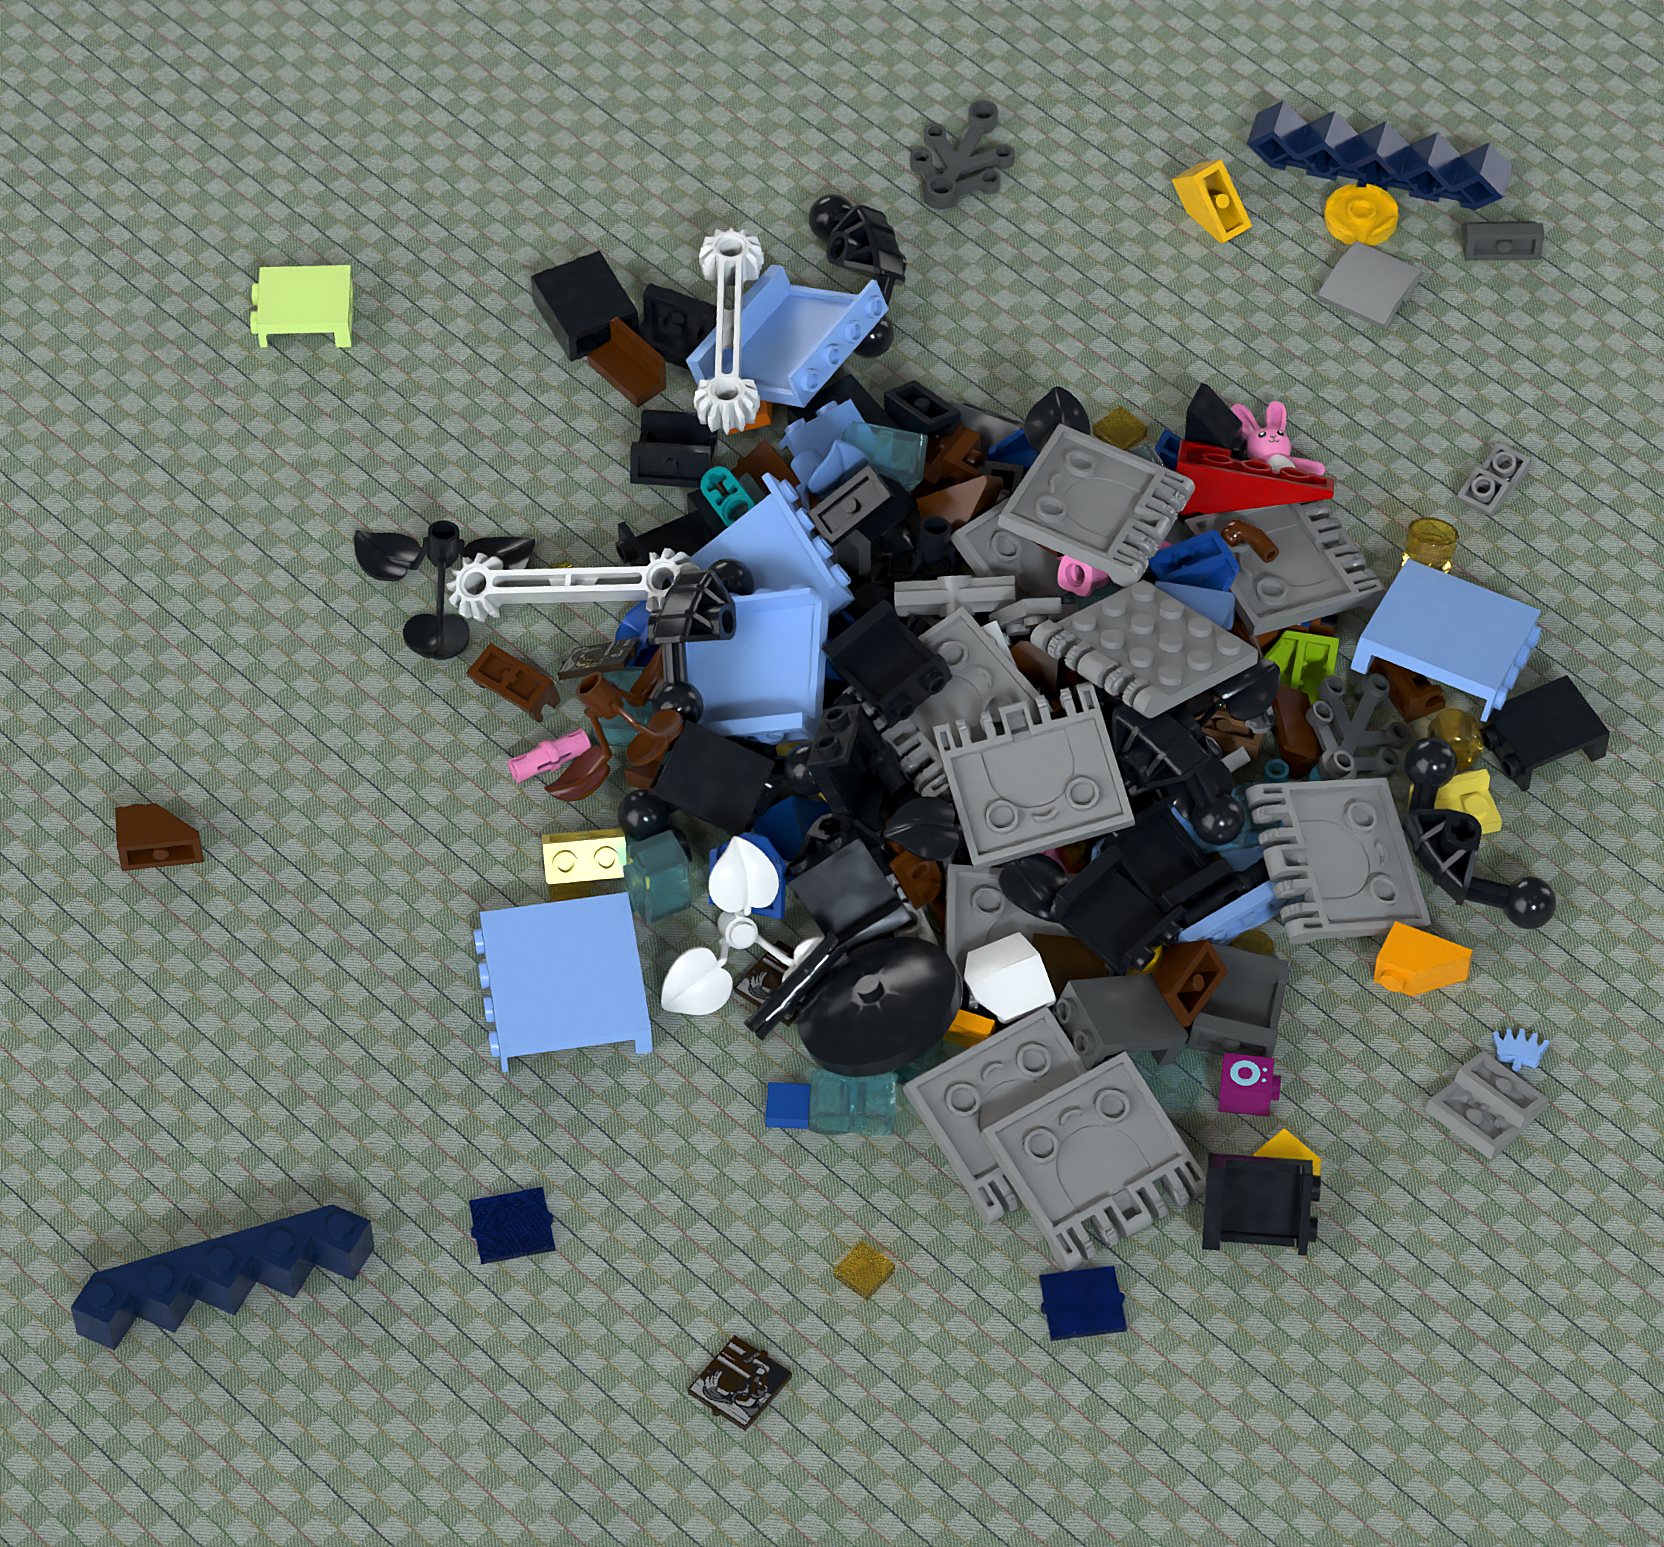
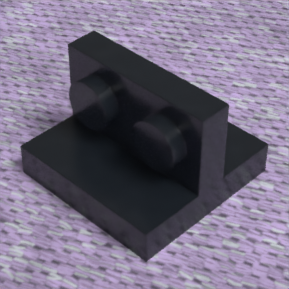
[635,283,717,370]

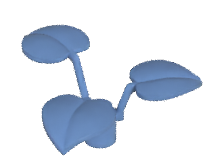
[791,439,911,531]

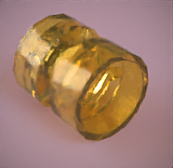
[1398,517,1459,575]

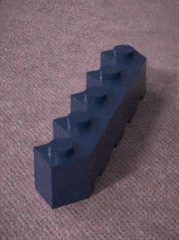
[1247,100,1513,210]
[71,1204,375,1351]

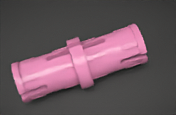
[507,728,591,783]

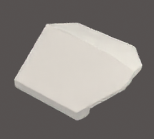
[963,932,1057,1024]

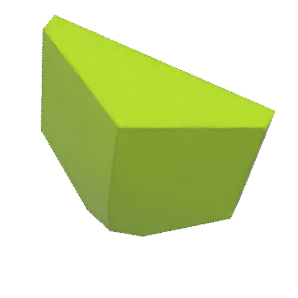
[1264,630,1340,706]

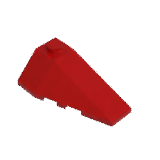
[1175,440,1334,516]

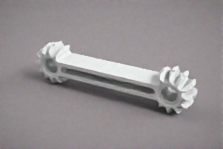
[694,226,764,435]
[446,548,699,622]

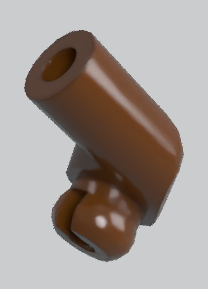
[1221,519,1279,563]

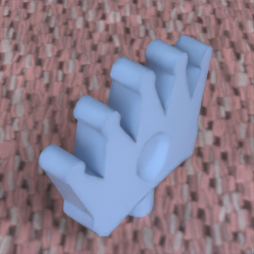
[1492,1029,1549,1072]

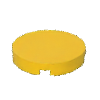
[1324,184,1399,246]

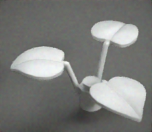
[660,836,846,1016]

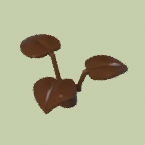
[544,645,684,802]

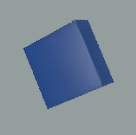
[765,1082,811,1129]

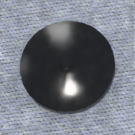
[798,937,962,1077]

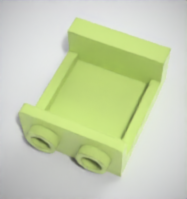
[250,265,354,348]

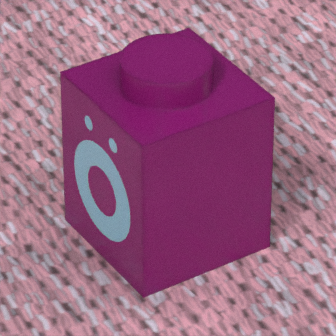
[1218,1053,1281,1117]

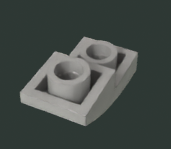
[1457,442,1532,517]

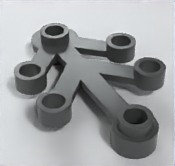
[910,100,1015,209]
[1305,673,1411,781]

